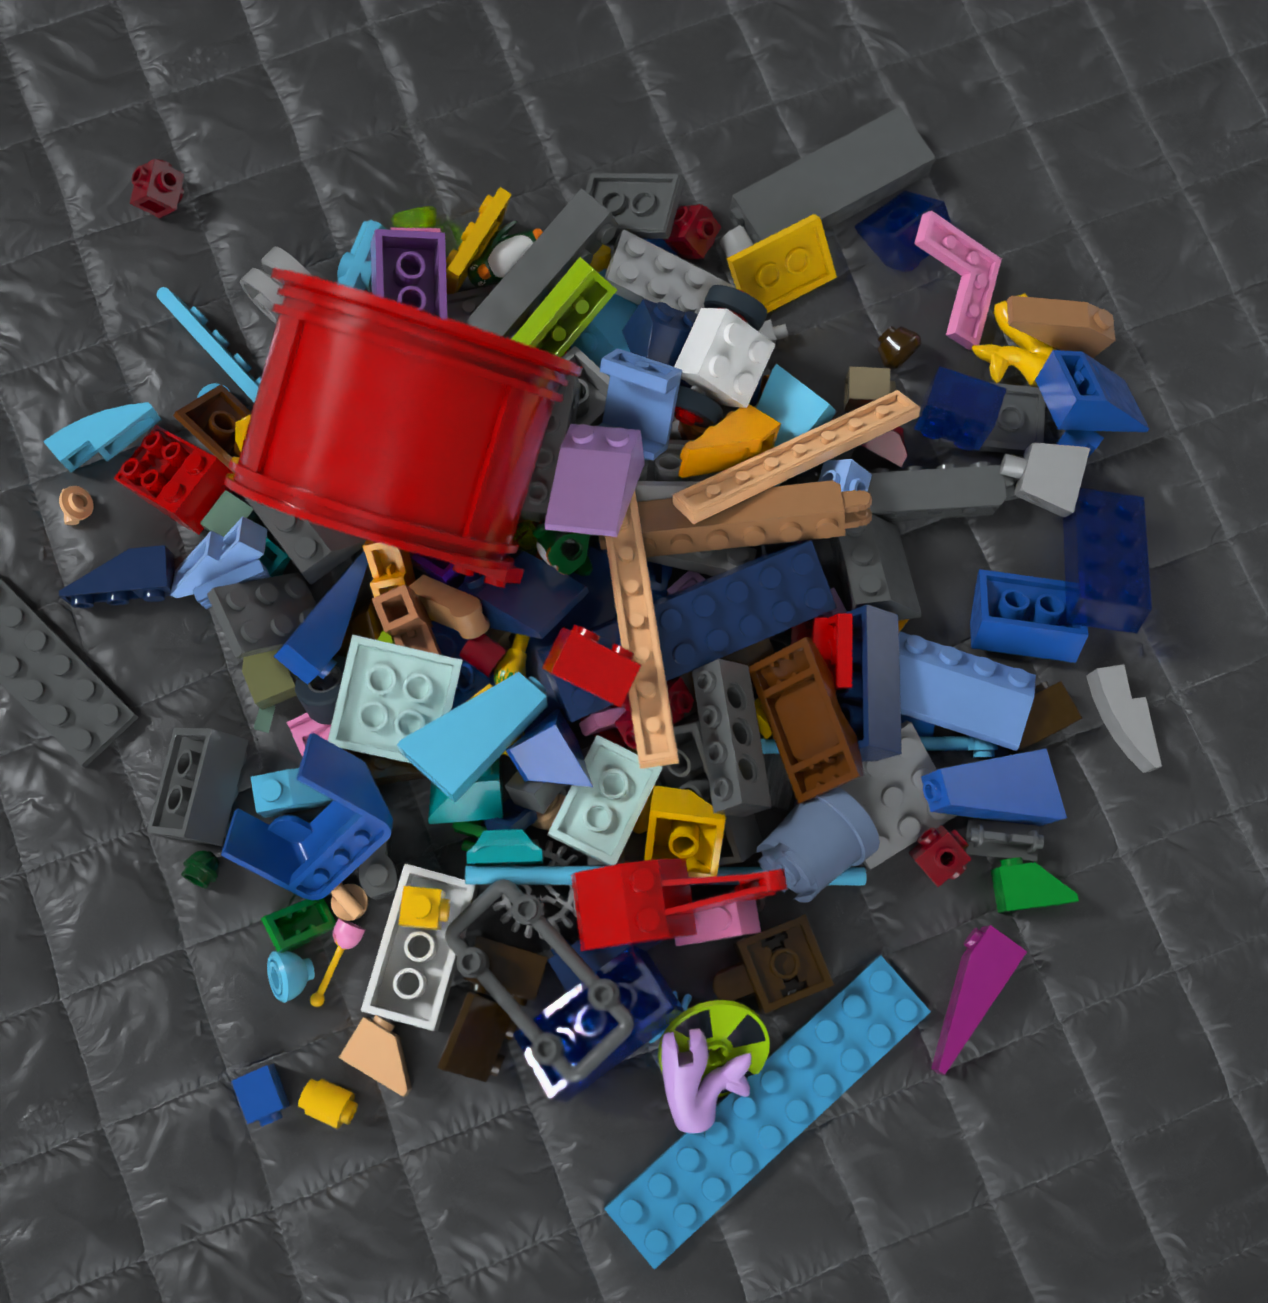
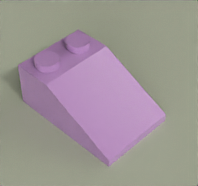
[545,424,645,537]

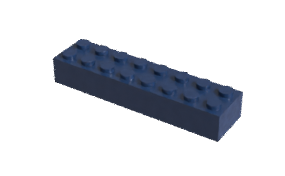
[537,540,837,722]

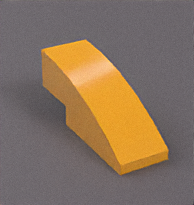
[363,540,416,598]

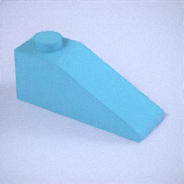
[251,768,333,818]

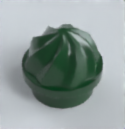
[181,851,219,889]

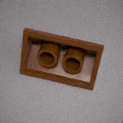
[173,384,252,473]

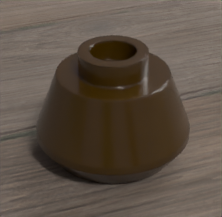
[877,326,921,370]

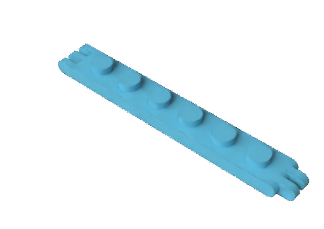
[157,287,261,403]

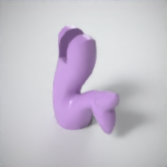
[662,1029,751,1133]

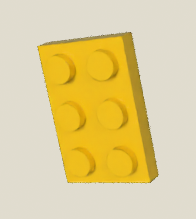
[446,187,512,295]
[726,214,837,313]

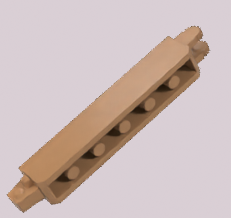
[598,480,872,558]

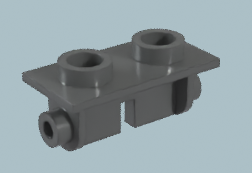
[965,818,1044,862]

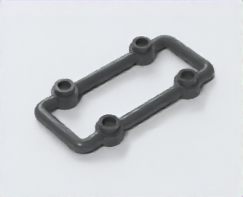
[445,879,634,1082]

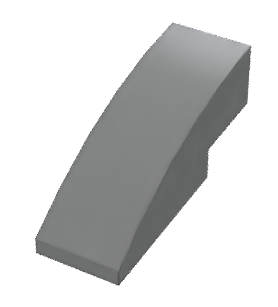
[1086,664,1162,773]

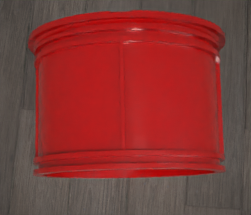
[224,267,583,570]

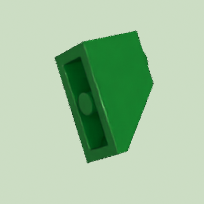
[990,857,1079,913]

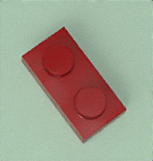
[441,559,525,588]

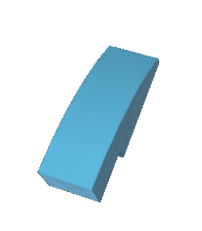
[43,402,162,473]

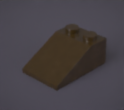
[437,992,518,1082]

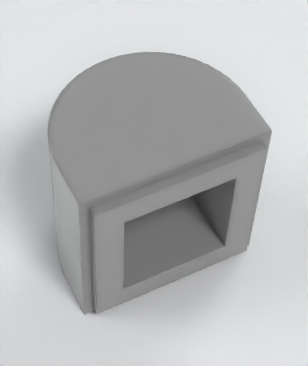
[720,225,754,258]

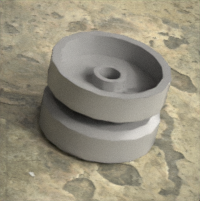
[239,246,312,324]

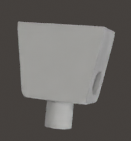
[1000,443,1090,517]

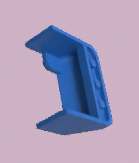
[221,732,393,900]

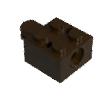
[712,915,834,1014]

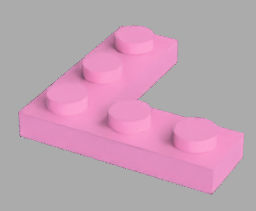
[914,211,1002,350]

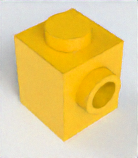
[399,886,450,930]

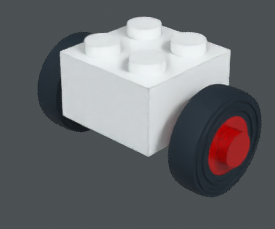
[674,285,776,428]

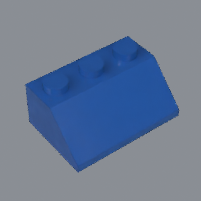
[970,569,1089,663]

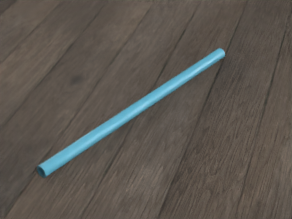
[465,866,867,886]

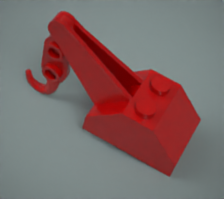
[571,858,787,951]

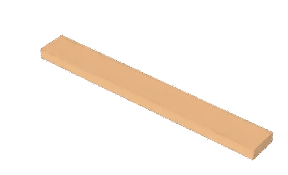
[673,390,920,524]
[605,491,679,769]

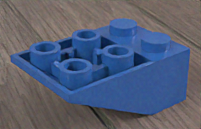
[1035,350,1149,432]

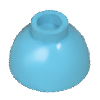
[267,951,315,1003]

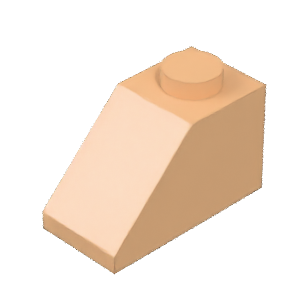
[339,1015,412,1097]

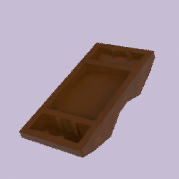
[749,637,864,804]

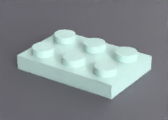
[547,735,663,866]

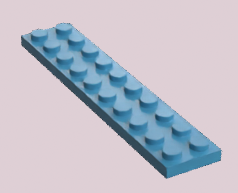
[604,955,931,1269]

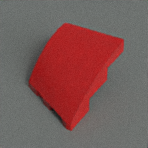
[784,613,853,690]

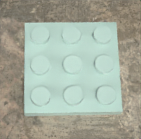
[328,635,463,763]

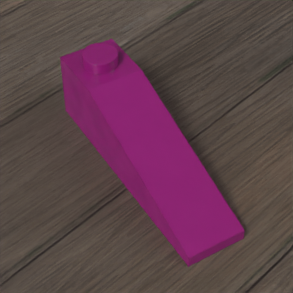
[931,925,1027,1075]

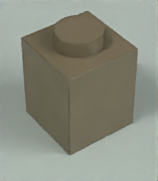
[844,366,896,411]

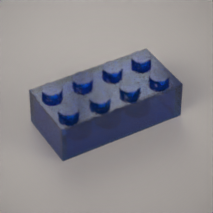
[1063,488,1152,634]
[513,944,685,1102]

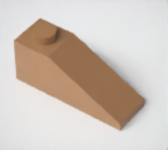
[1007,296,1116,358]

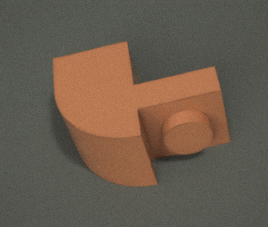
[372,584,442,655]

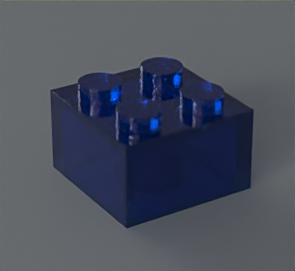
[914,366,1007,451]

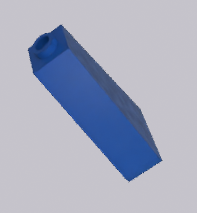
[921,748,1067,826]

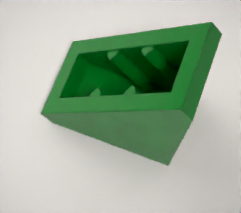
[261,898,336,953]

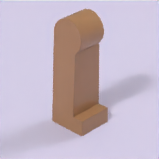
[409,575,490,639]

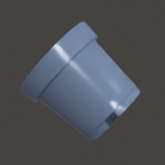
[757,787,880,903]

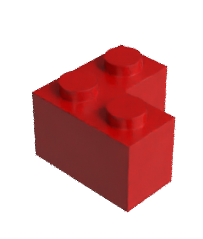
[542,625,642,708]

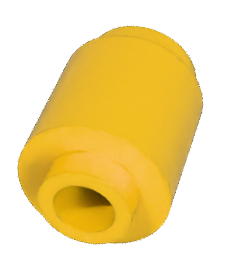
[298,1078,358,1129]

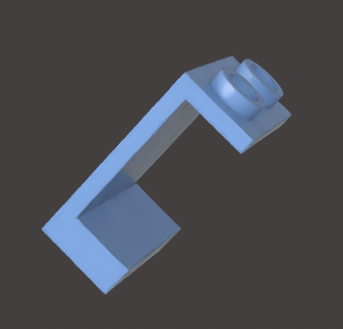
[598,348,682,460]

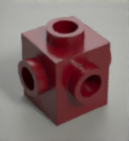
[130,159,184,218]
[663,204,722,259]
[908,825,972,887]

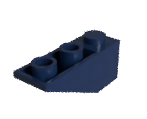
[59,545,175,609]

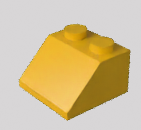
[644,786,726,878]

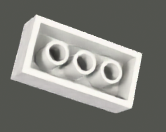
[361,864,479,1031]

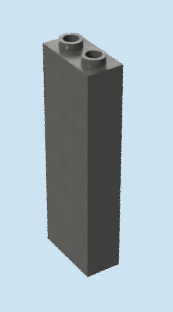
[729,106,936,244]

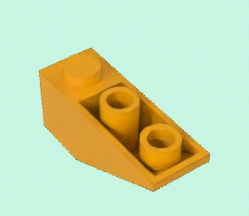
[678,404,781,478]

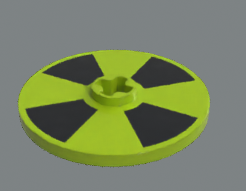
[658,1000,770,1097]

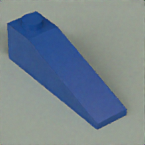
[273,551,368,685]

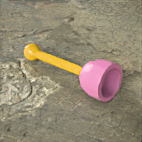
[310,918,365,1007]

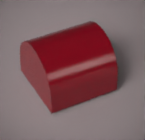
[459,634,506,678]

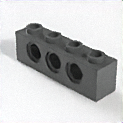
[521,375,581,522]
[692,659,772,817]

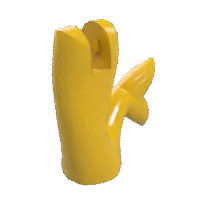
[971,293,1057,388]

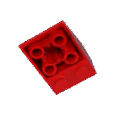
[113,425,233,535]

